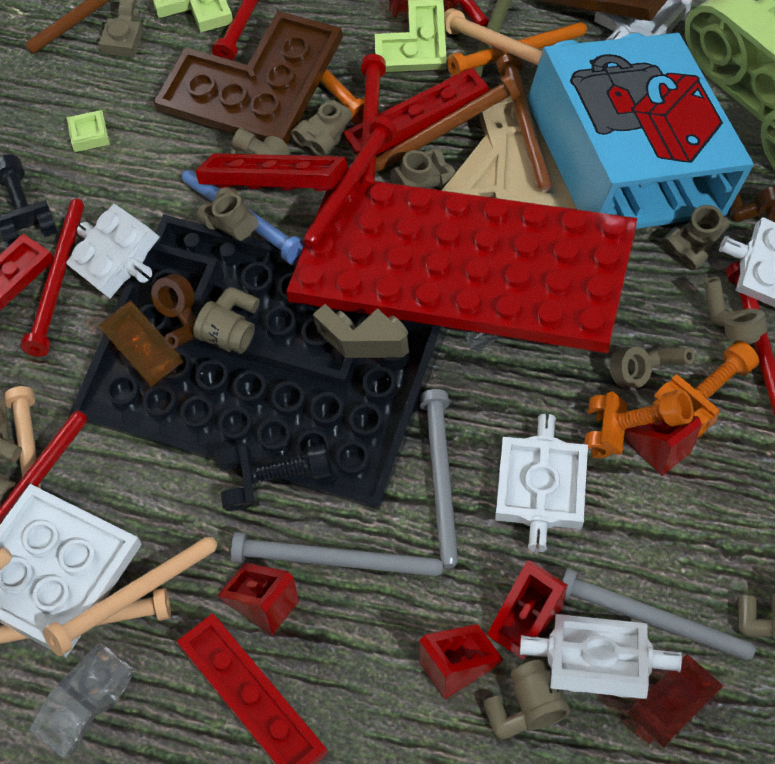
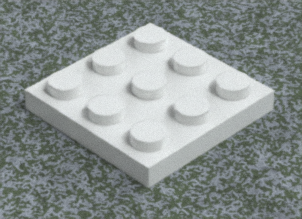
[0,484,142,658]

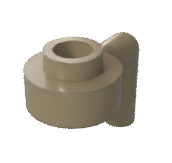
[704,277,767,344]
[610,346,695,388]

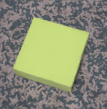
[67,110,110,152]

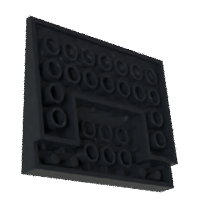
[69,214,449,510]

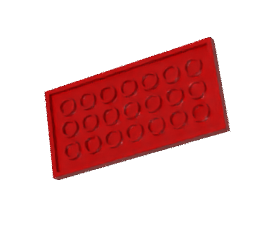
[286,178,637,353]

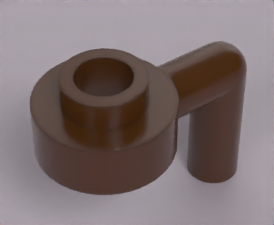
[729,186,775,222]
[151,274,197,349]

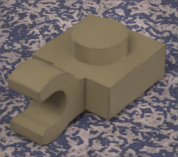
[99,0,143,57]

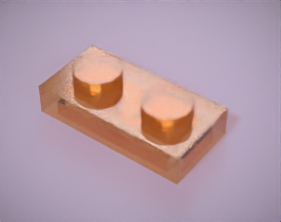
[98,300,183,387]

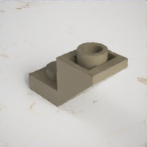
[313,304,409,358]

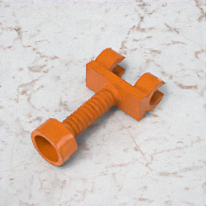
[652,341,759,439]
[584,389,694,458]

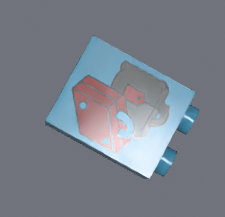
[527,33,754,229]

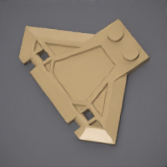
[442,95,577,209]

